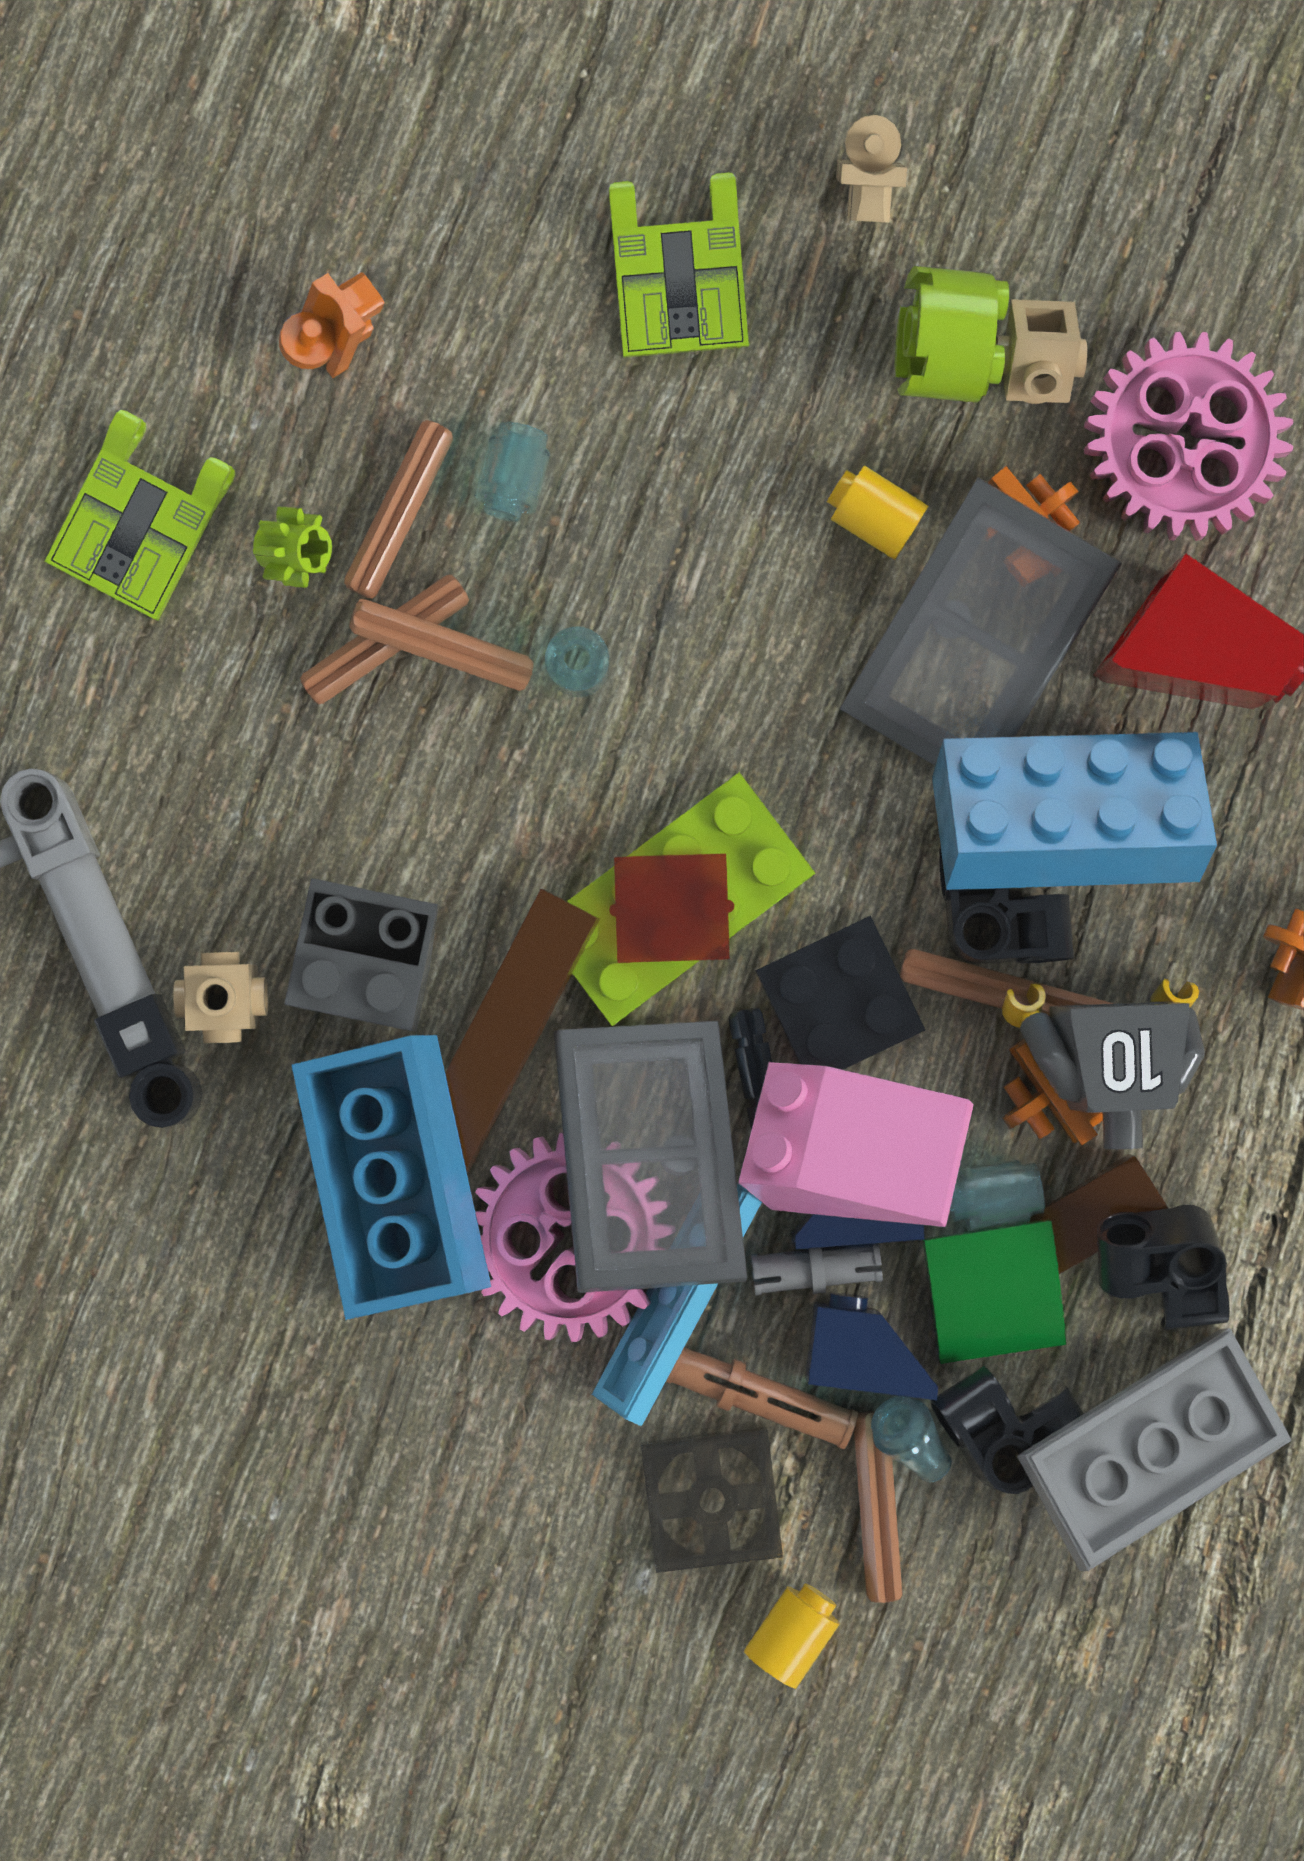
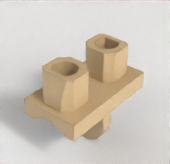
[836,115,907,222]

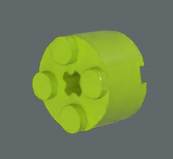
[895,266,1009,403]

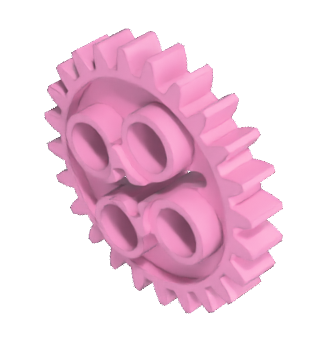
[1084,332,1293,541]
[475,1133,675,1342]

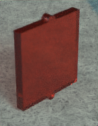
[609,853,734,963]

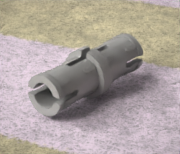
[751,1243,883,1296]

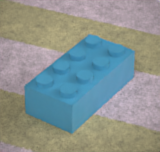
[932,732,1217,890]
[291,1035,491,1320]

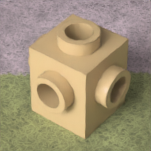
[995,299,1087,404]
[173,952,268,1043]

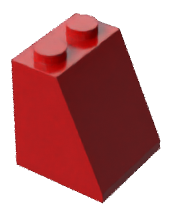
[1093,553,1304,709]

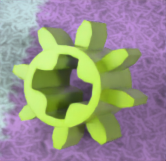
[253,506,332,588]

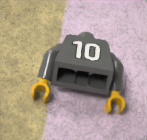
[1002,979,1205,1150]

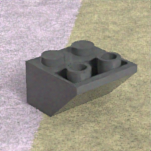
[284,878,439,1031]

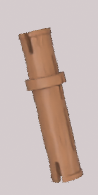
[666,1347,858,1449]

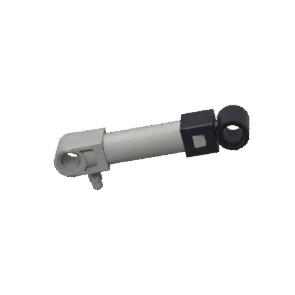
[0,768,203,1128]

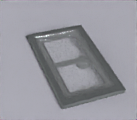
[840,477,1122,765]
[554,1021,747,1293]

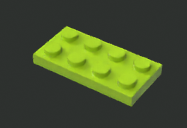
[568,772,816,1027]

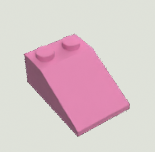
[738,1062,974,1227]

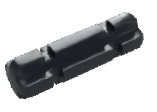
[728,1008,772,1129]

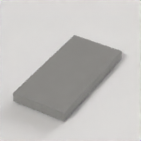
[1017,1328,1292,1571]

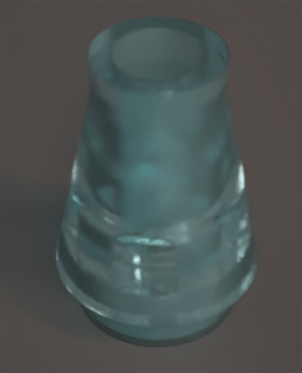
[871,1396,952,1482]

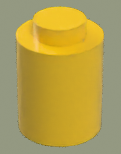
[827,465,929,560]
[744,1583,840,1689]

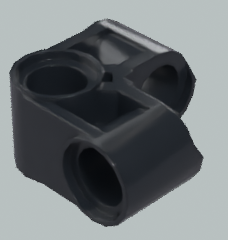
[939,845,1074,964]
[1097,1205,1230,1330]
[930,1366,1084,1494]

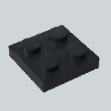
[755,915,926,1070]

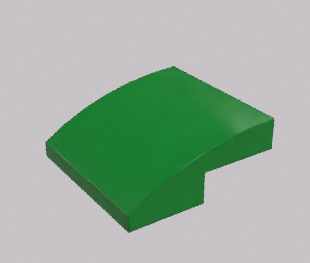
[922,1219,1066,1364]

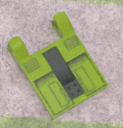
[609,172,749,358]
[44,410,235,621]

